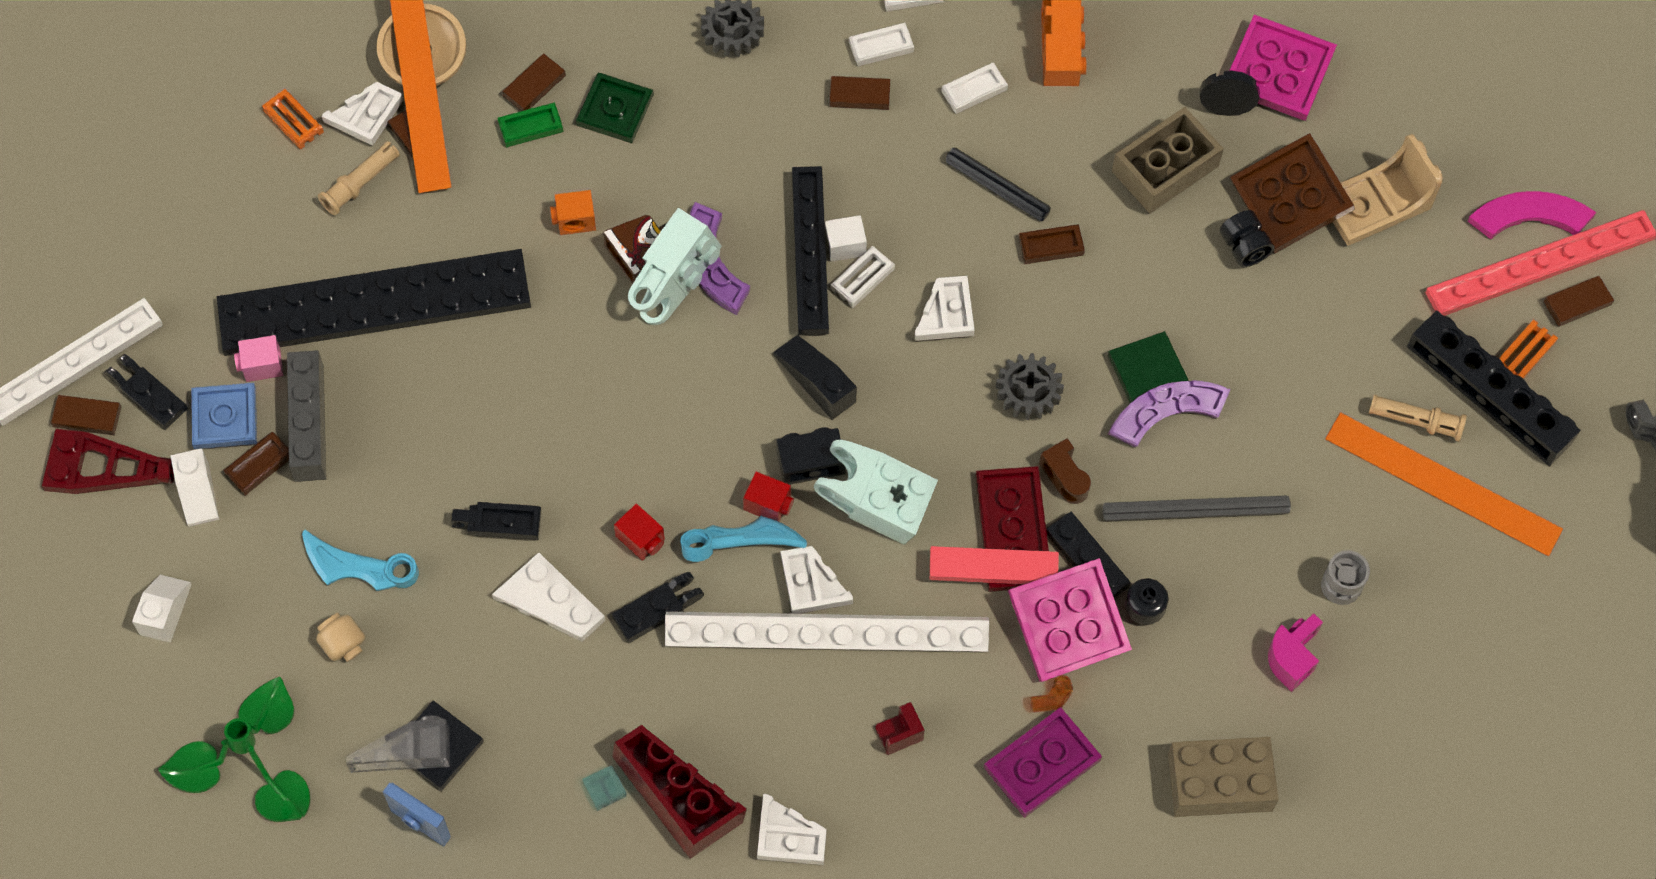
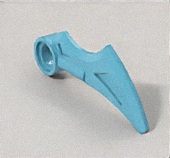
[680,516,807,562]
[302,530,419,591]

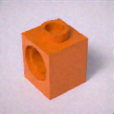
[550,190,596,235]

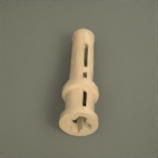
[318,141,400,216]
[1369,394,1467,442]

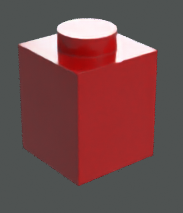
[743,471,794,522]
[614,503,665,561]

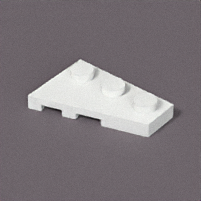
[492,553,606,642]

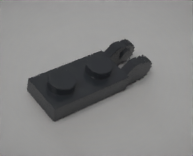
[105,354,188,430]
[612,572,704,643]

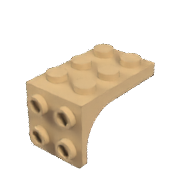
[1333,134,1443,246]

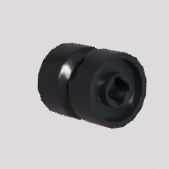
[1220,210,1274,268]

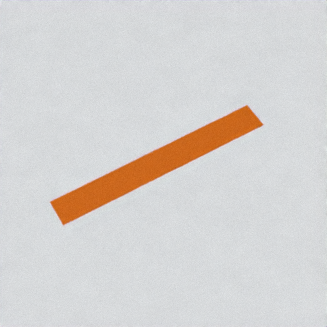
[390,0,451,193]
[1325,412,1563,557]

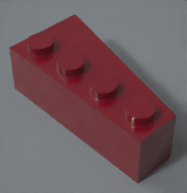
[612,725,747,859]

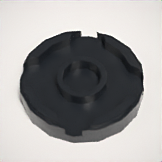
[1199,70,1260,116]

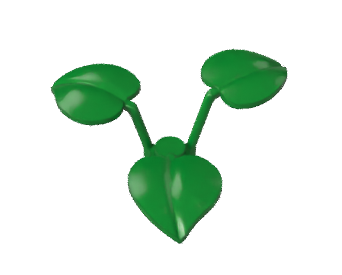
[158,677,311,822]

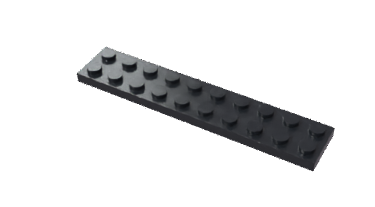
[217,249,531,356]

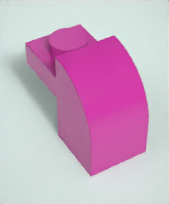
[1268,613,1323,692]

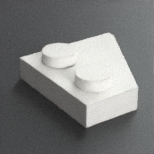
[781,546,853,614]

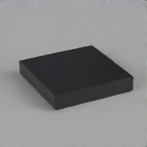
[390,700,484,792]

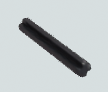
[946,147,1051,221]

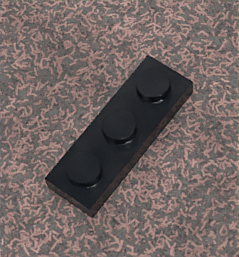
[1046,511,1131,598]

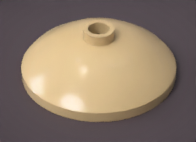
[377,4,467,86]

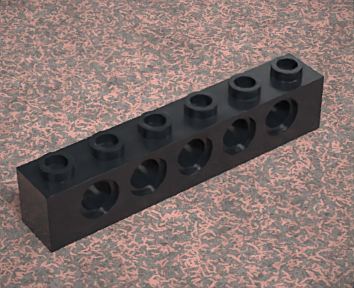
[1407,310,1581,467]

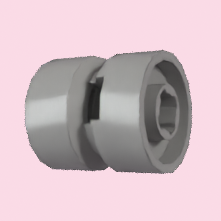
[1321,550,1370,605]

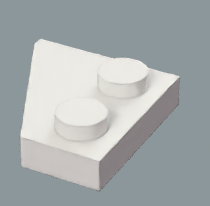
[322,82,404,146]
[915,276,975,341]
[757,794,827,865]

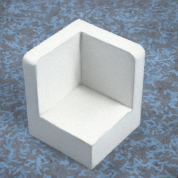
[825,215,867,262]

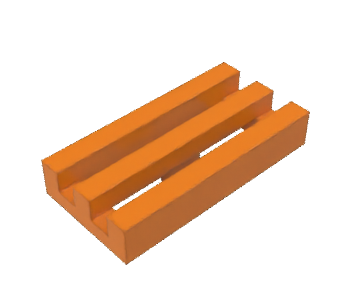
[262,89,324,150]
[1499,319,1558,379]

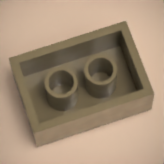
[1112,107,1224,214]
[1168,737,1279,817]

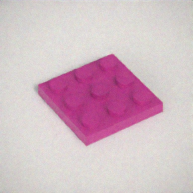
[1229,14,1337,121]
[1008,558,1132,682]

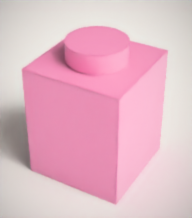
[234,335,284,382]

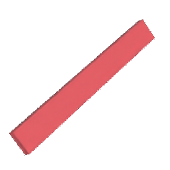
[1425,210,1656,316]

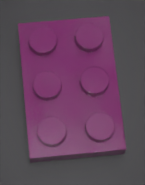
[984,707,1102,818]

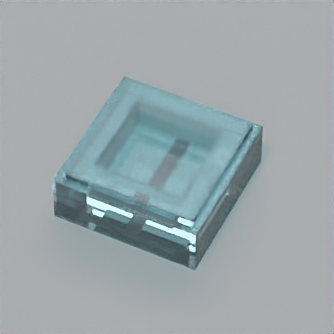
[582,765,627,811]

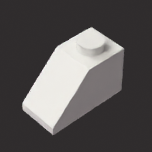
[170,448,220,527]
[132,575,192,643]

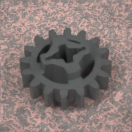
[701,0,764,57]
[996,353,1064,420]

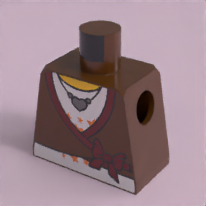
[603,215,667,284]

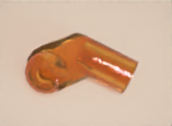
[1031,675,1073,712]

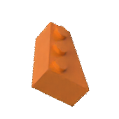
[1041,0,1086,86]

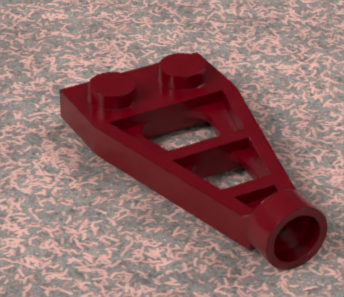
[42,429,175,494]

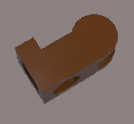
[1039,438,1091,504]

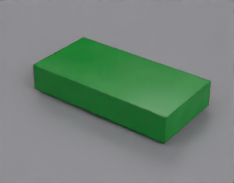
[497,102,564,148]

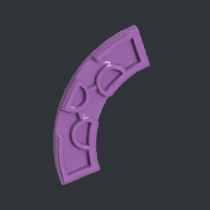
[690,202,750,315]
[1108,380,1231,447]

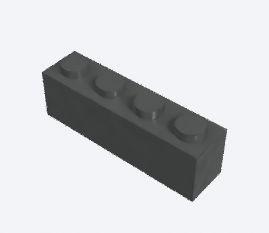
[287,350,327,482]

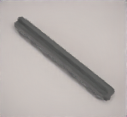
[1102,495,1291,521]

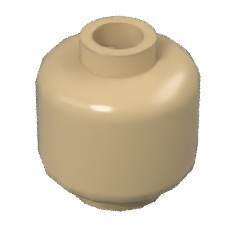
[316,613,365,662]

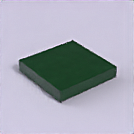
[576,72,654,143]
[1108,331,1189,403]

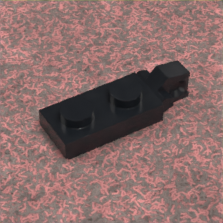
[451,502,542,540]

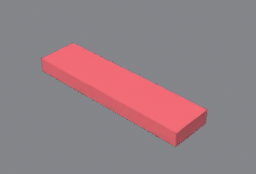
[929,546,1059,584]

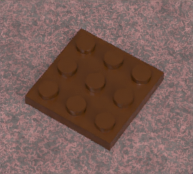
[1230,133,1355,254]

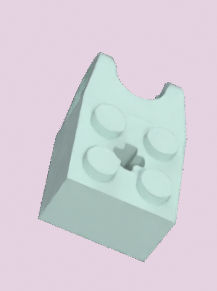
[628,208,722,325]
[814,440,938,545]

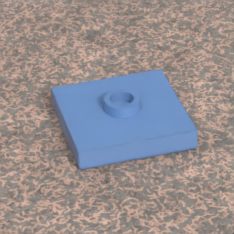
[191,383,257,449]
[383,783,451,847]

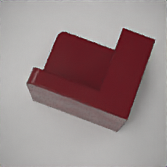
[875,702,925,755]

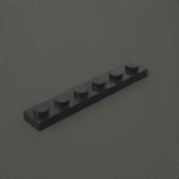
[792,166,829,335]

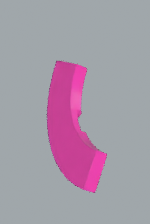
[1467,191,1597,239]

